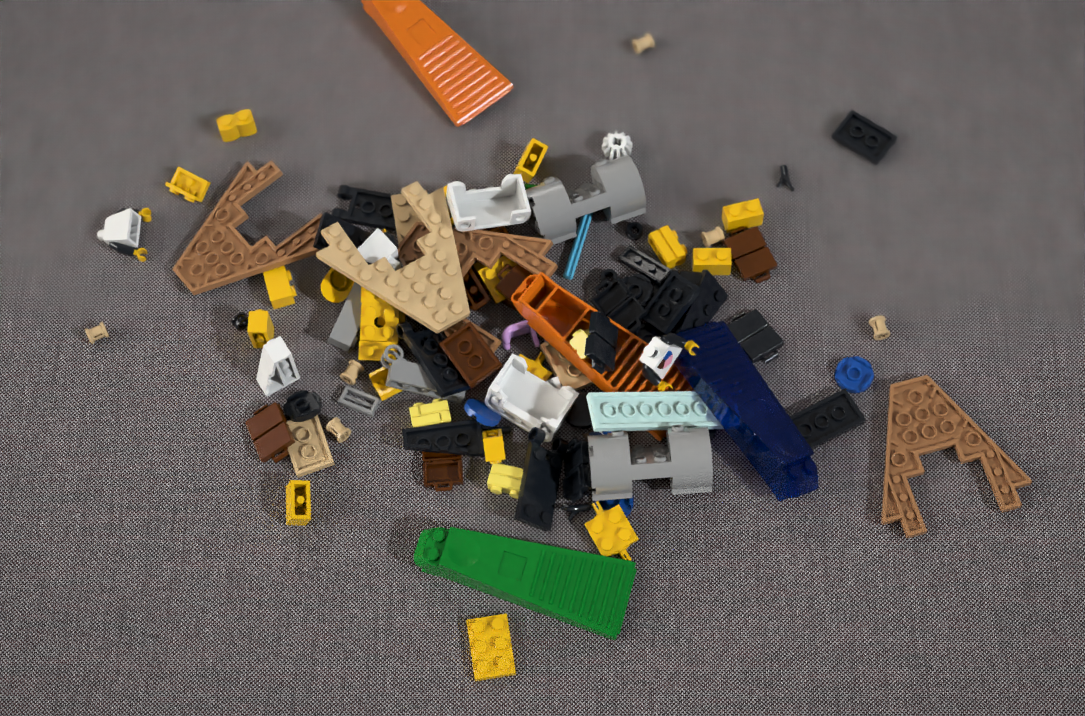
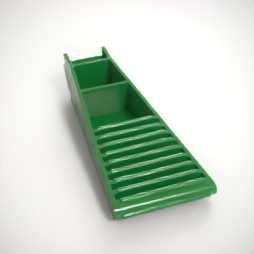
[413,527,637,640]

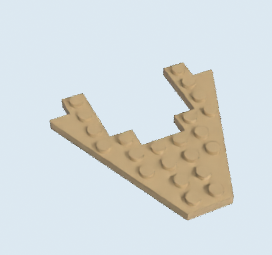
[316,181,470,334]

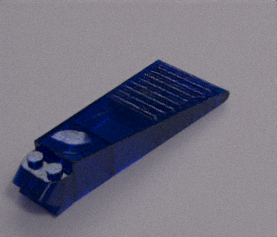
[674,321,819,501]

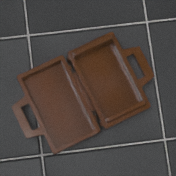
[723,226,778,284]
[495,264,533,308]
[245,402,295,463]
[422,452,463,492]

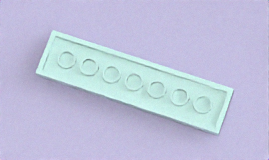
[586,391,741,432]

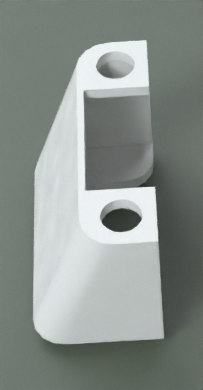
[446,174,531,232]

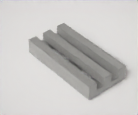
[338,385,381,418]

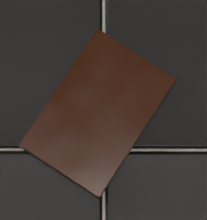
[439,321,503,389]

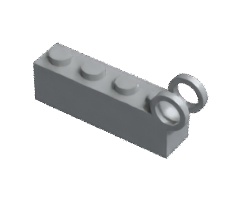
[327,282,361,352]
[381,344,466,404]

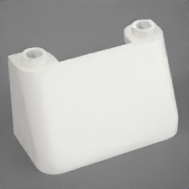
[485,353,579,442]

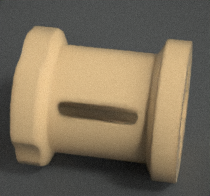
[632,33,655,54]
[701,226,725,248]
[869,315,891,340]
[85,321,110,344]
[340,360,364,385]
[326,417,351,443]

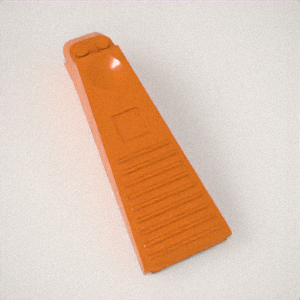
[361,0,514,128]
[511,272,705,441]

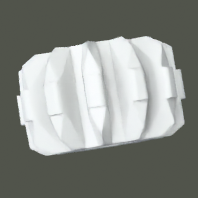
[602,131,633,160]

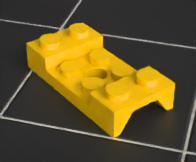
[358,286,400,361]

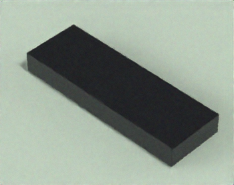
[618,245,673,286]

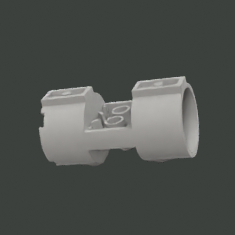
[526,155,646,245]
[588,424,713,501]

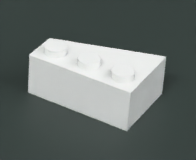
[256,336,300,397]

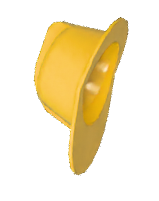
[321,267,354,303]

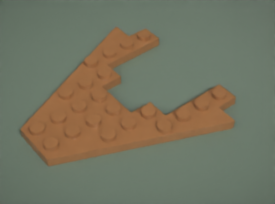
[172,160,322,295]
[398,221,558,353]
[881,375,1032,539]

